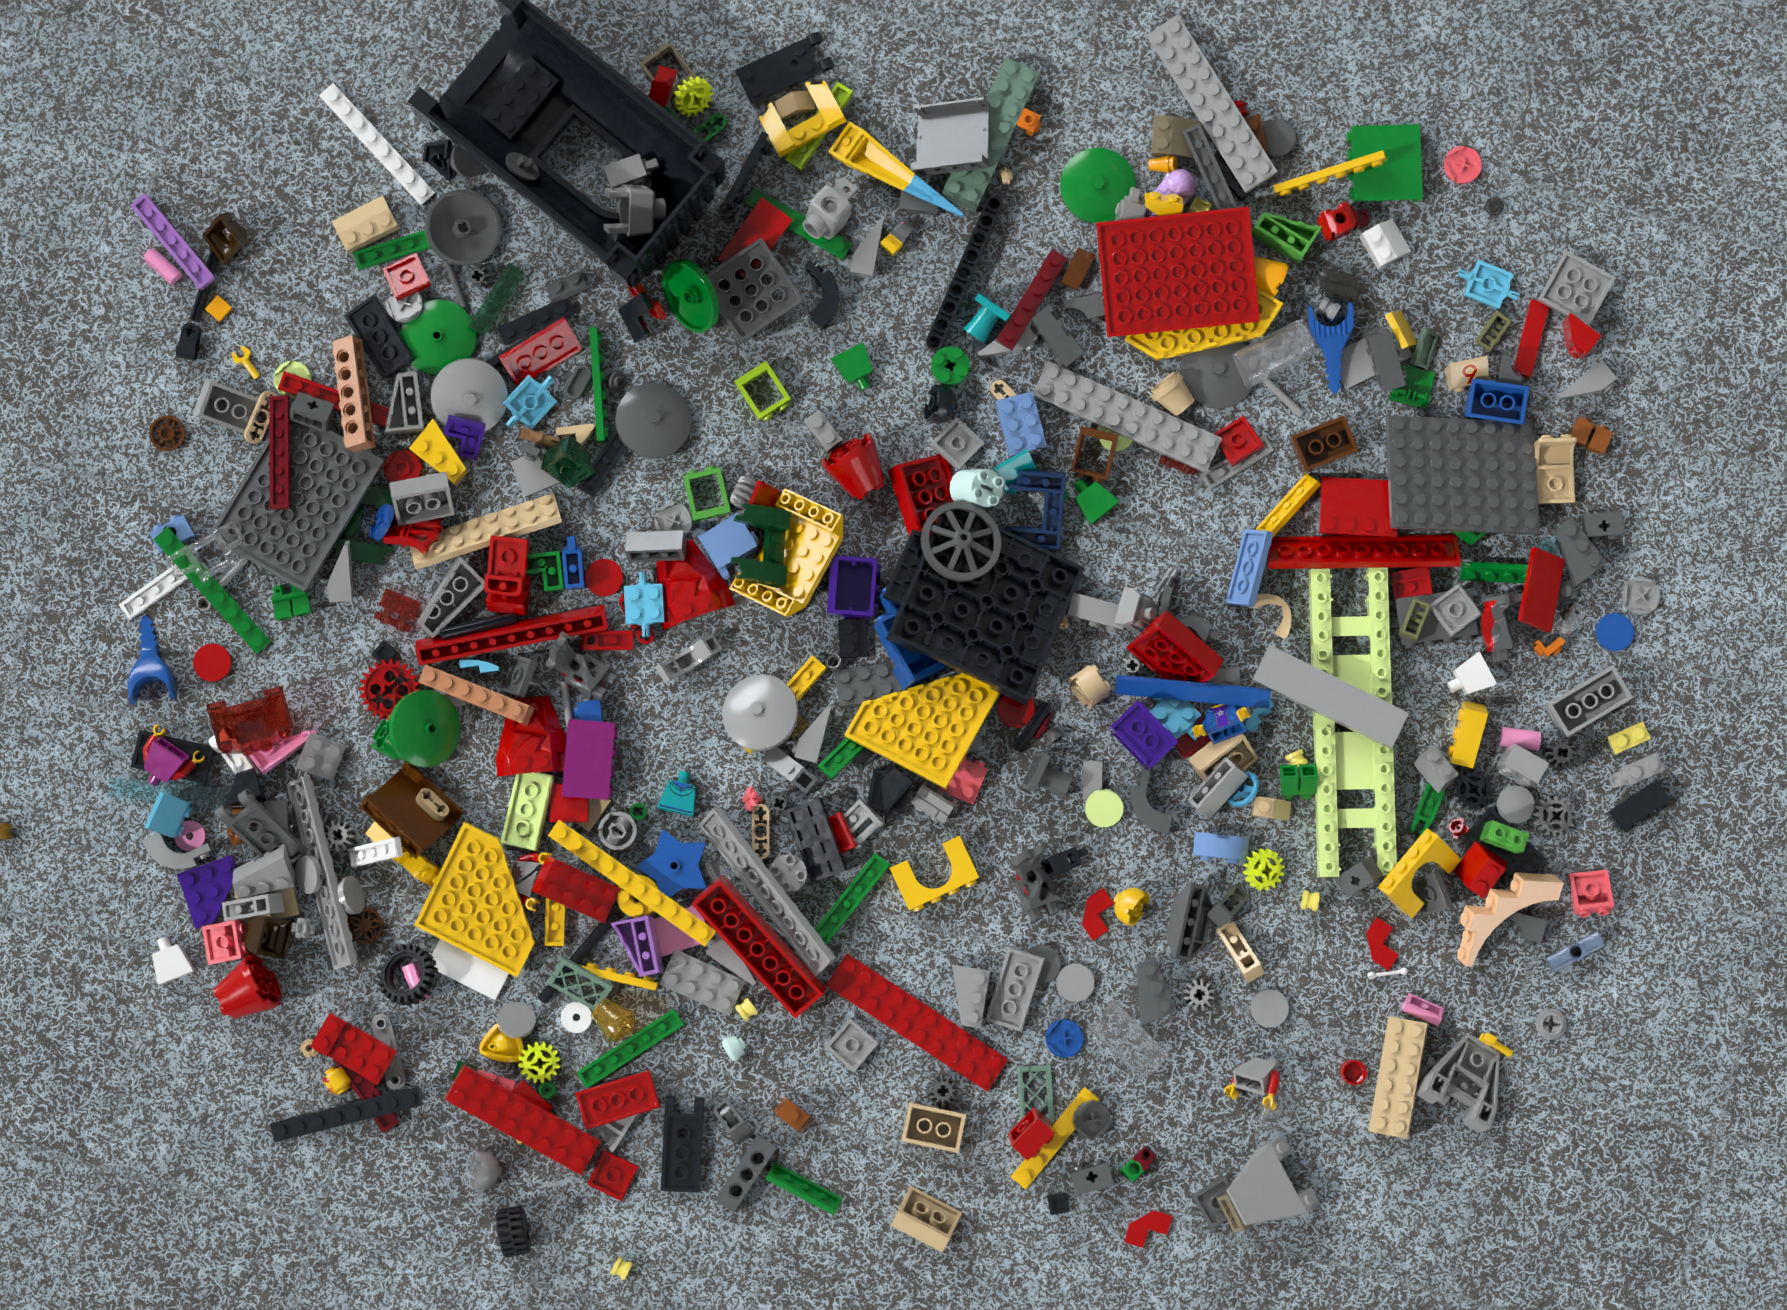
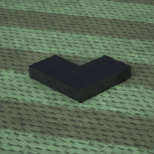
[618,292,653,343]

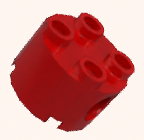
[1317,201,1360,242]

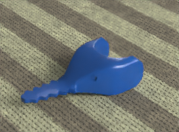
[1307,302,1354,393]
[128,616,177,706]

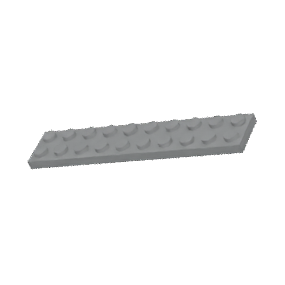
[1147,15,1278,193]
[1033,361,1222,473]
[286,775,358,970]
[699,805,836,977]

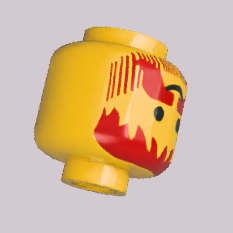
[323,1066,351,1096]

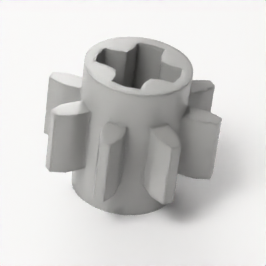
[1120,654,1144,676]
[291,918,316,939]

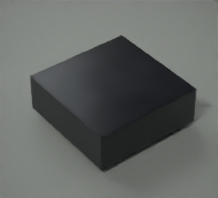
[371,640,398,664]
[1047,1193,1070,1215]

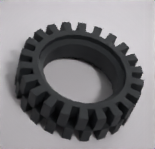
[376,944,438,1006]

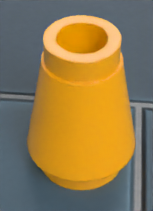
[1148,155,1178,173]

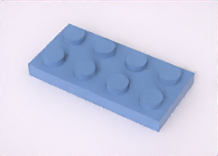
[1225,529,1273,607]

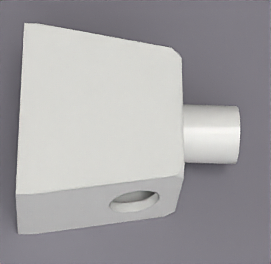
[1447,652,1497,695]
[152,936,196,985]

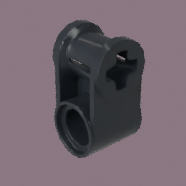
[176,323,202,361]

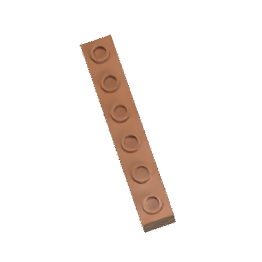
[332,335,375,453]

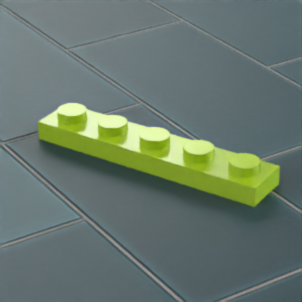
[785,82,854,171]

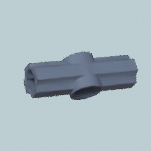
[1546,931,1605,973]

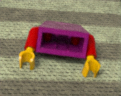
[143,725,205,786]

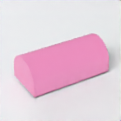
[144,248,182,286]
[1499,727,1541,751]
[402,962,431,1003]
[1401,993,1444,1026]

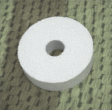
[561,1002,592,1033]

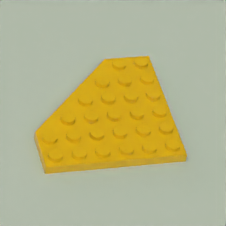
[1125,288,1283,361]
[844,673,1000,789]
[414,822,535,977]

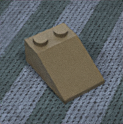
[1151,115,1209,160]

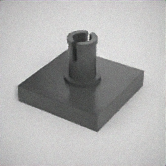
[501,655,542,698]
[1412,870,1453,917]

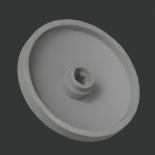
[431,358,508,432]
[722,675,799,751]

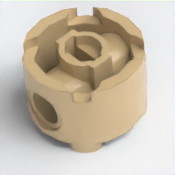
[1068,665,1112,709]

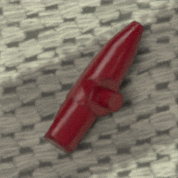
[1033,712,1052,740]

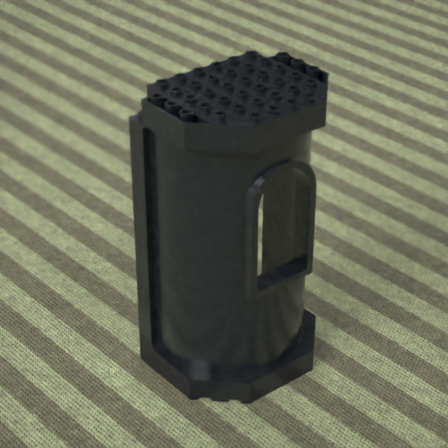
[407,0,727,290]

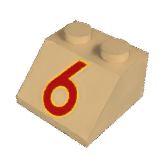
[1444,356,1489,394]

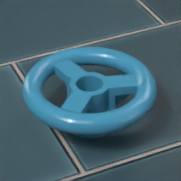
[1227,771,1259,807]

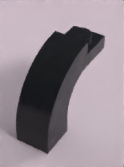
[805,261,839,330]

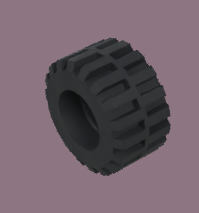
[496,1205,531,1258]

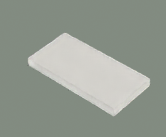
[432,939,509,1000]

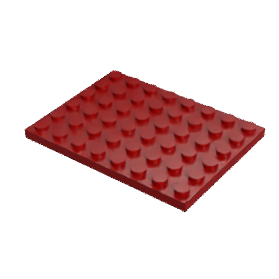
[1096,207,1260,337]

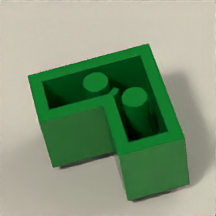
[527,551,566,593]

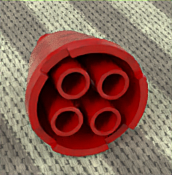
[821,433,885,500]
[213,954,283,1019]

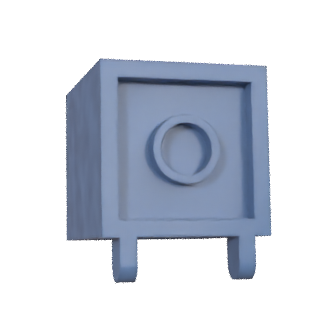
[698,513,760,580]

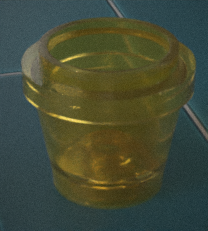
[591,998,636,1043]

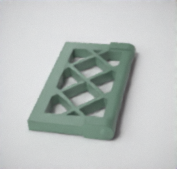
[546,956,613,1012]
[1017,1065,1054,1123]

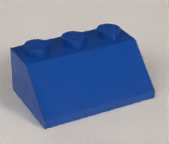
[1464,378,1529,425]

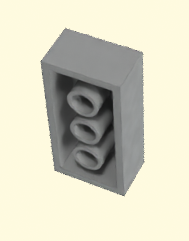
[1543,665,1633,738]

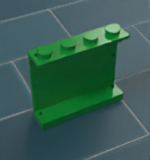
[1346,124,1423,205]

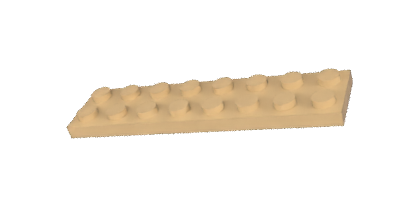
[410,493,562,570]

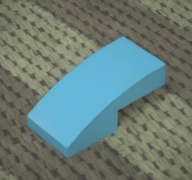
[459,660,501,674]

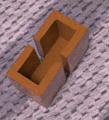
[1569,417,1613,456]

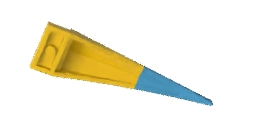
[828,121,964,217]

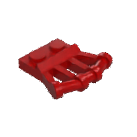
[383,512,443,554]

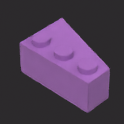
[611,915,664,977]

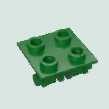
[1389,364,1435,409]

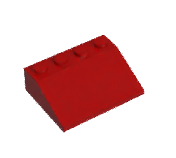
[888,454,954,537]
[1318,477,1397,538]
[1126,611,1224,683]

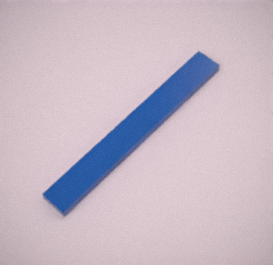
[1115,675,1271,709]

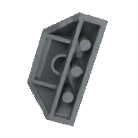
[1166,882,1213,962]

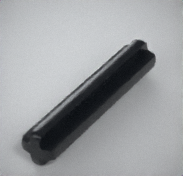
[1013,701,1052,753]

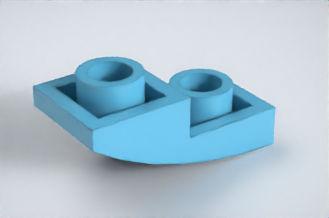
[1245,699,1274,734]

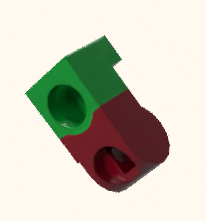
[1119,1145,1156,1182]

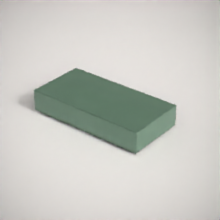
[1410,328,1439,370]

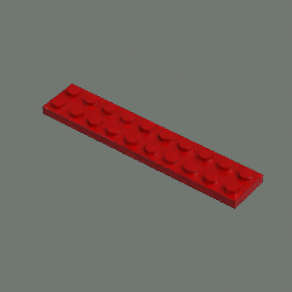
[1267,535,1461,569]
[826,953,1008,1092]

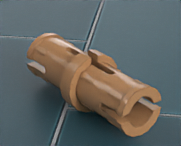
[519,427,559,449]

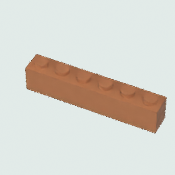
[418,664,535,726]

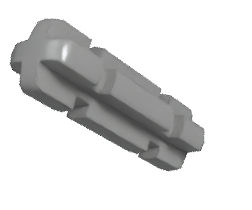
[1150,567,1178,600]

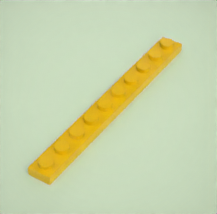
[548,820,716,947]

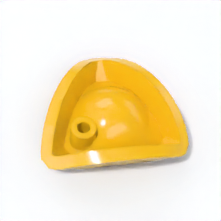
[479,1023,524,1063]

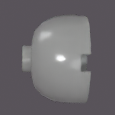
[469,1151,502,1190]

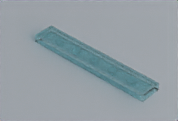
[108,777,226,807]

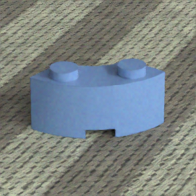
[1193,832,1249,864]

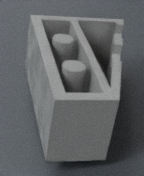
[383,372,424,436]
[232,843,295,899]
[952,964,990,1028]

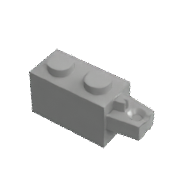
[603,154,659,188]
[1115,187,1146,221]
[1608,753,1665,788]

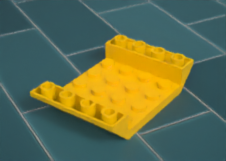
[729,488,843,617]

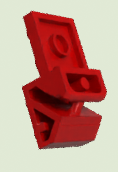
[484,535,531,615]

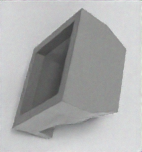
[1114,587,1160,634]

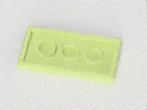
[501,773,555,851]

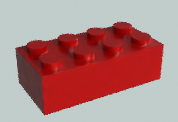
[531,855,621,924]

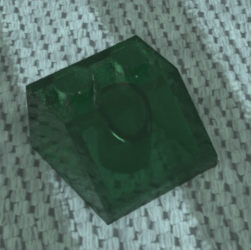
[541,436,595,489]

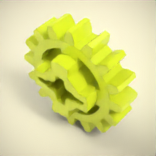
[673,76,714,117]
[1243,848,1285,891]
[518,1041,560,1083]

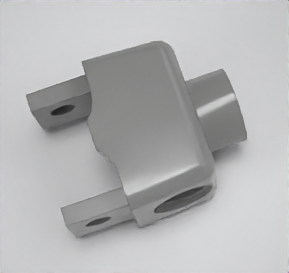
[803,177,858,240]
[603,184,666,237]

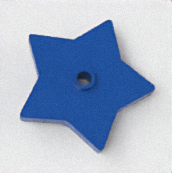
[637,830,707,898]

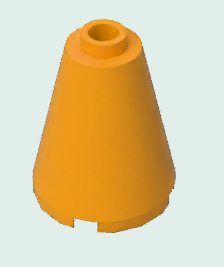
[1254,256,1288,297]

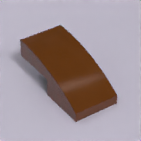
[1061,247,1095,291]

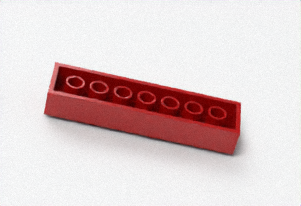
[691,874,826,1018]
[445,1064,600,1175]

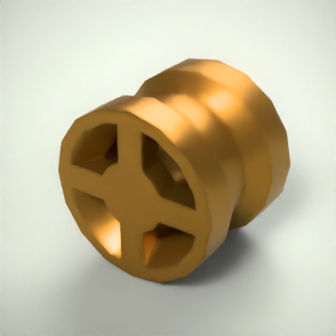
[0,823,13,840]

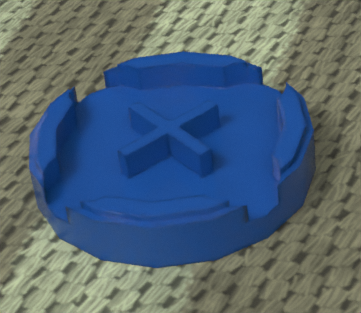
[369,504,395,541]
[1595,613,1634,652]
[1045,1019,1084,1058]

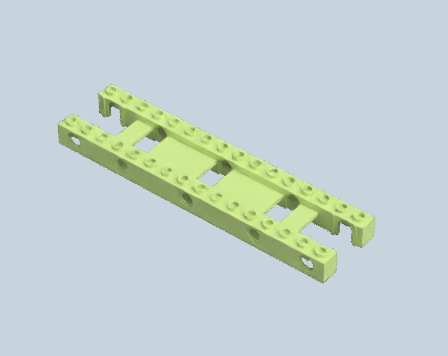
[1308,568,1397,877]

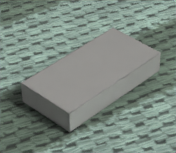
[1082,761,1103,800]

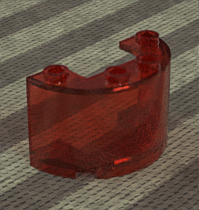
[206,686,294,756]

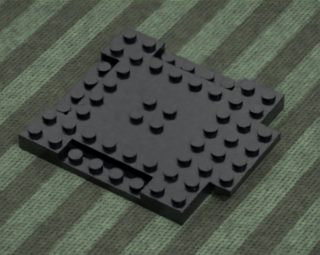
[882,502,1085,705]

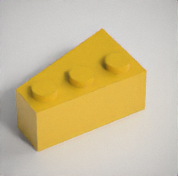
[1447,700,1488,768]

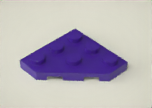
[177,855,237,929]

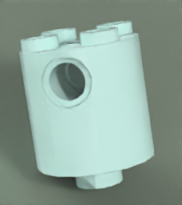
[949,469,1004,507]

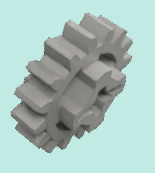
[1532,795,1576,837]

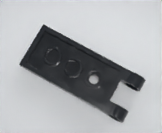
[735,31,835,105]
[719,131,771,223]
[660,1095,705,1193]

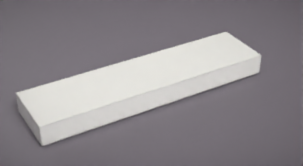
[119,564,188,621]
[348,837,403,868]

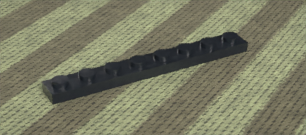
[270,1086,424,1143]

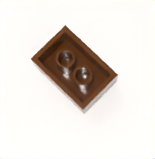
[1289,415,1359,474]

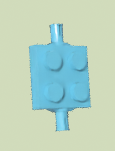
[1457,259,1520,310]
[503,375,557,429]
[624,572,665,637]
[1150,698,1202,741]

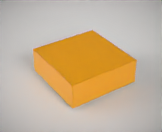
[205,295,233,322]

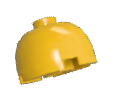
[1114,887,1150,927]

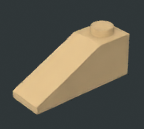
[1216,920,1264,983]

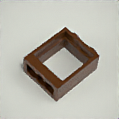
[1070,426,1120,483]

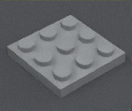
[1537,250,1616,326]

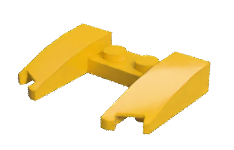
[759,81,846,158]

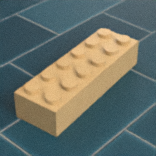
[1369,1016,1429,1139]

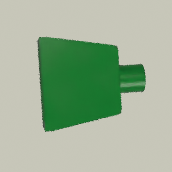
[831,342,873,391]
[1073,478,1119,526]

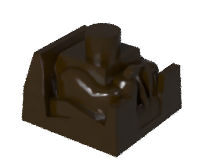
[202,212,251,266]
[244,915,294,960]

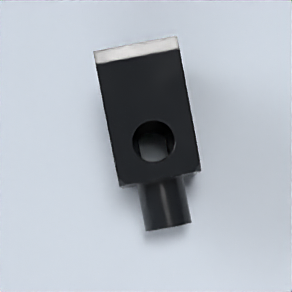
[1041,847,1089,877]

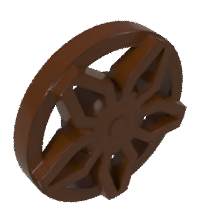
[149,415,186,451]
[347,908,384,944]

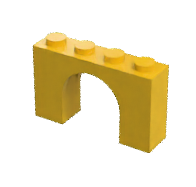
[1378,829,1461,918]
[890,836,979,912]

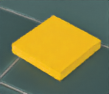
[1385,311,1417,349]

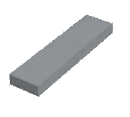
[1200,434,1275,491]

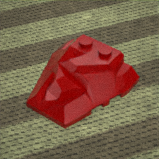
[656,540,736,631]
[496,695,566,777]

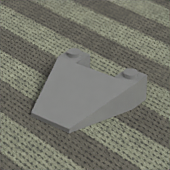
[1416,1033,1500,1133]
[1226,1135,1321,1225]

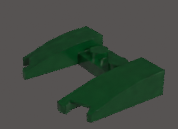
[335,486,395,565]
[731,503,791,588]

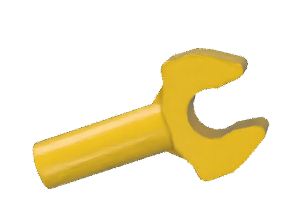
[232,346,261,380]
[1479,1033,1513,1057]

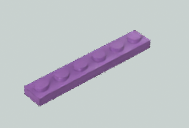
[130,193,216,290]

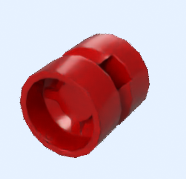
[1339,1060,1367,1085]

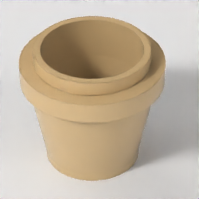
[1151,372,1195,416]

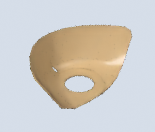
[1253,594,1292,639]

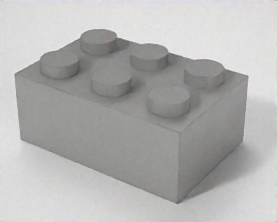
[389,472,455,526]
[1496,744,1549,787]

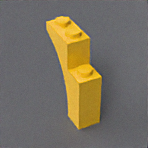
[366,822,441,887]

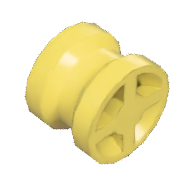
[1285,749,1308,768]
[1301,890,1320,911]
[735,998,758,1022]
[610,1256,633,1280]

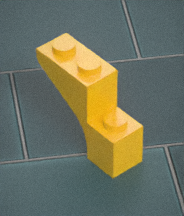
[1144,191,1183,216]

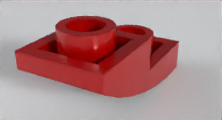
[513,1079,553,1111]

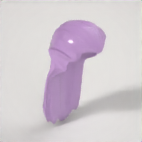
[1144,169,1196,218]

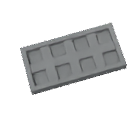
[659,949,746,1016]

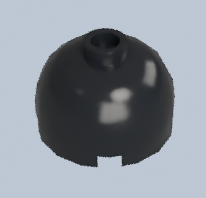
[924,384,958,424]

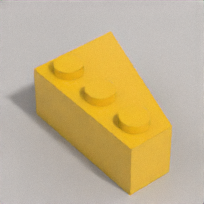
[409,419,468,486]

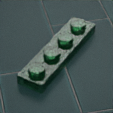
[468,263,525,337]

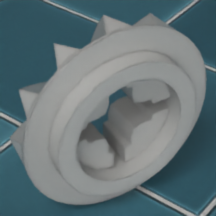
[1535,1009,1567,1040]

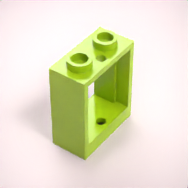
[734,361,791,422]

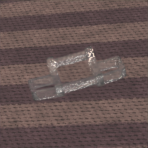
[167,522,244,583]

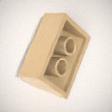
[332,196,400,255]
[1188,734,1259,781]
[891,1186,962,1252]

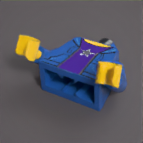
[1192,704,1251,744]

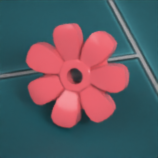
[742,787,763,811]

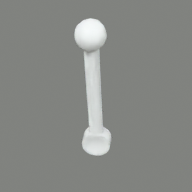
[1367,967,1408,979]

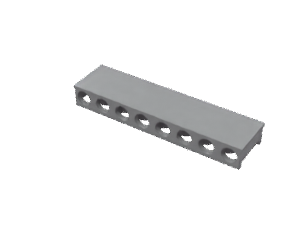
[1252,645,1409,748]

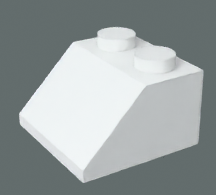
[1359,219,1411,270]

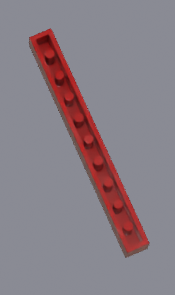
[415,604,608,665]

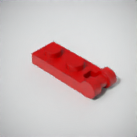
[580,631,633,651]

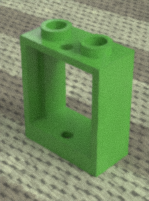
[683,466,731,523]
[1479,821,1530,854]

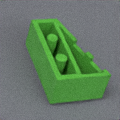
[1252,212,1321,264]

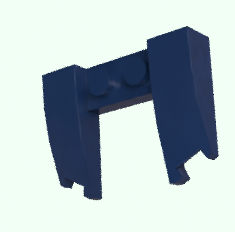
[1005,470,1067,550]

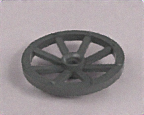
[921,502,1001,581]

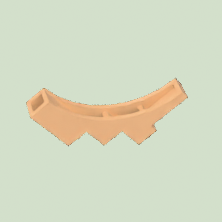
[1457,872,1564,967]

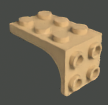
[1534,434,1577,504]

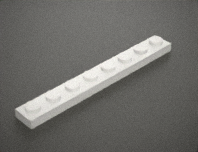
[319,83,435,206]

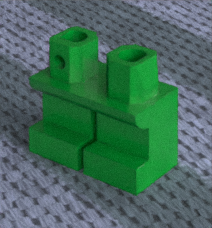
[271,585,313,622]
[1280,764,1318,800]

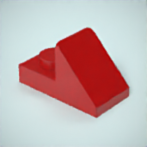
[649,65,678,108]

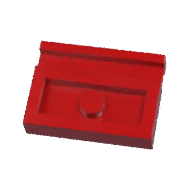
[1391,567,1433,600]

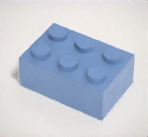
[995,391,1047,458]

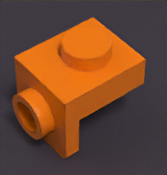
[1016,108,1042,137]
[1533,636,1565,658]

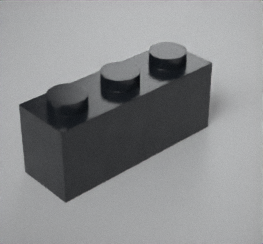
[1606,781,1670,833]

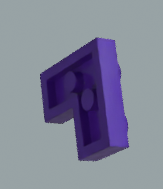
[444,415,486,460]

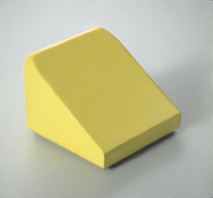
[1188,196,1212,213]

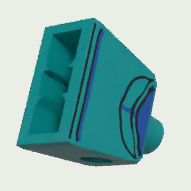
[657,770,696,817]

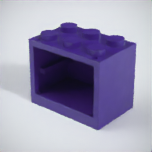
[827,555,881,620]
[1108,700,1179,770]

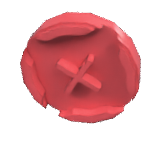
[1444,146,1482,184]

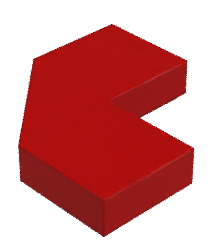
[629,283,667,320]
[1082,888,1114,941]
[1366,917,1399,971]
[1124,1210,1172,1248]

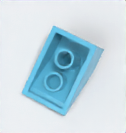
[144,792,192,838]

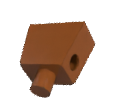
[773,1096,814,1133]

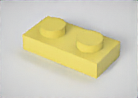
[1607,721,1651,755]

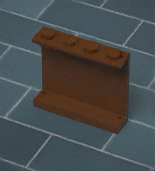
[359,762,464,859]

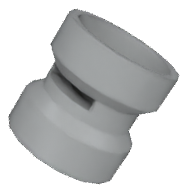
[1315,296,1341,322]

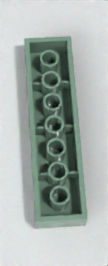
[942,57,1040,213]

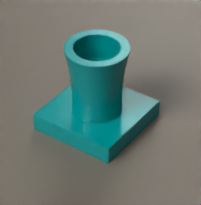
[963,293,1011,343]

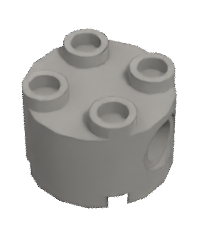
[598,812,638,850]
[769,854,807,893]

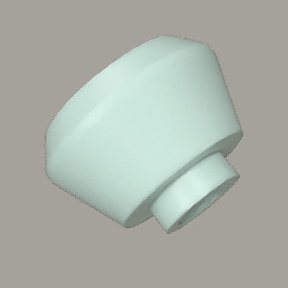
[722,1036,746,1061]

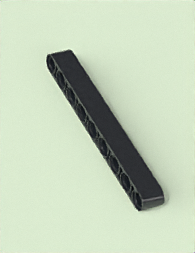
[926,195,1003,353]

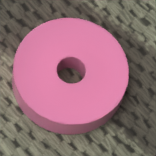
[174,821,206,852]

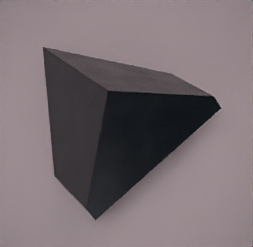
[423,140,454,182]
[225,768,266,806]

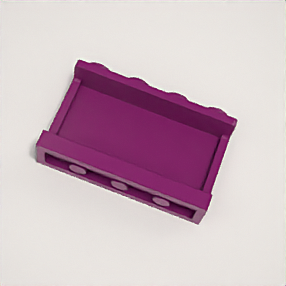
[561,719,618,801]

